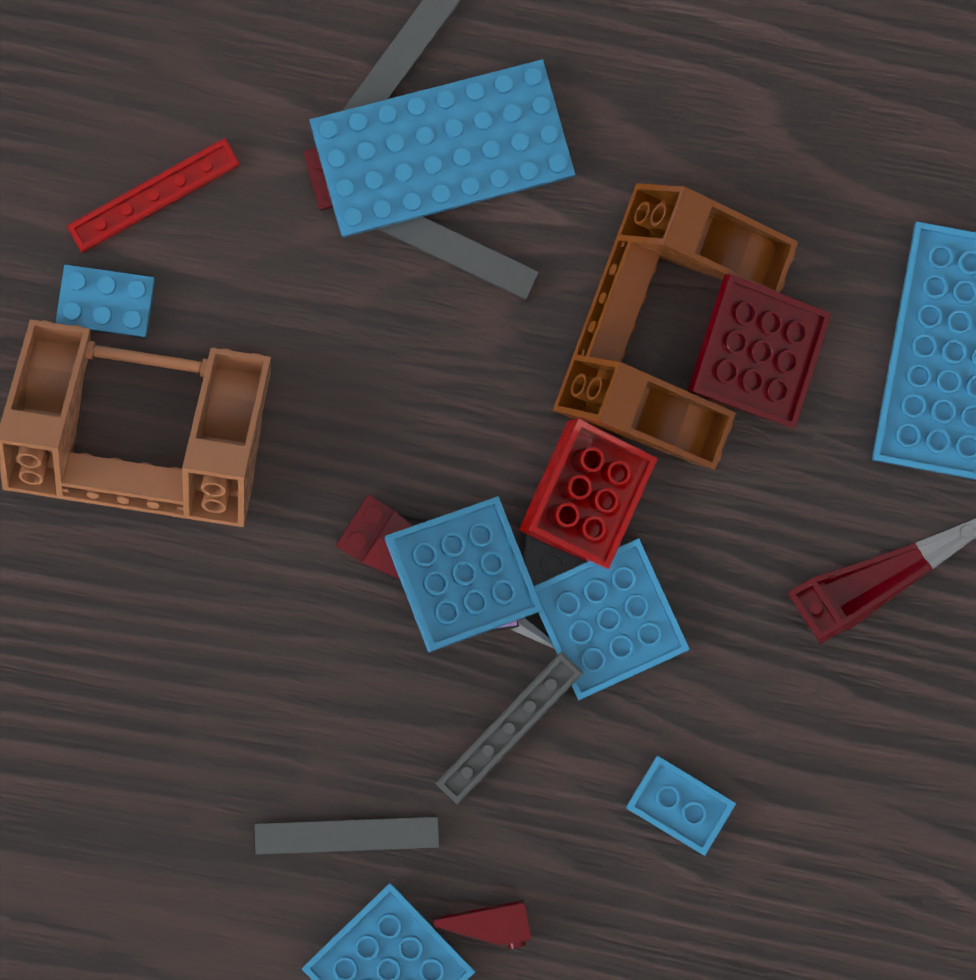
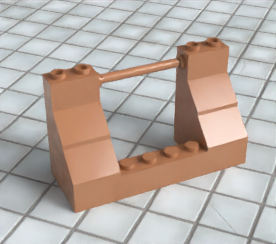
[0,319,271,527]

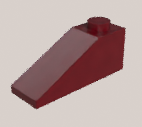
[434,900,532,949]

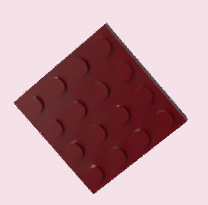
[688,274,832,429]

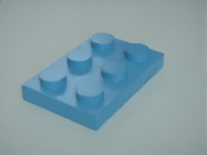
[55,265,156,338]
[625,755,736,856]

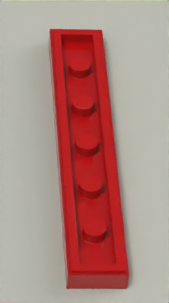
[67,138,241,253]

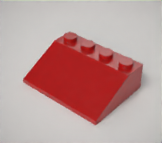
[519,418,658,569]

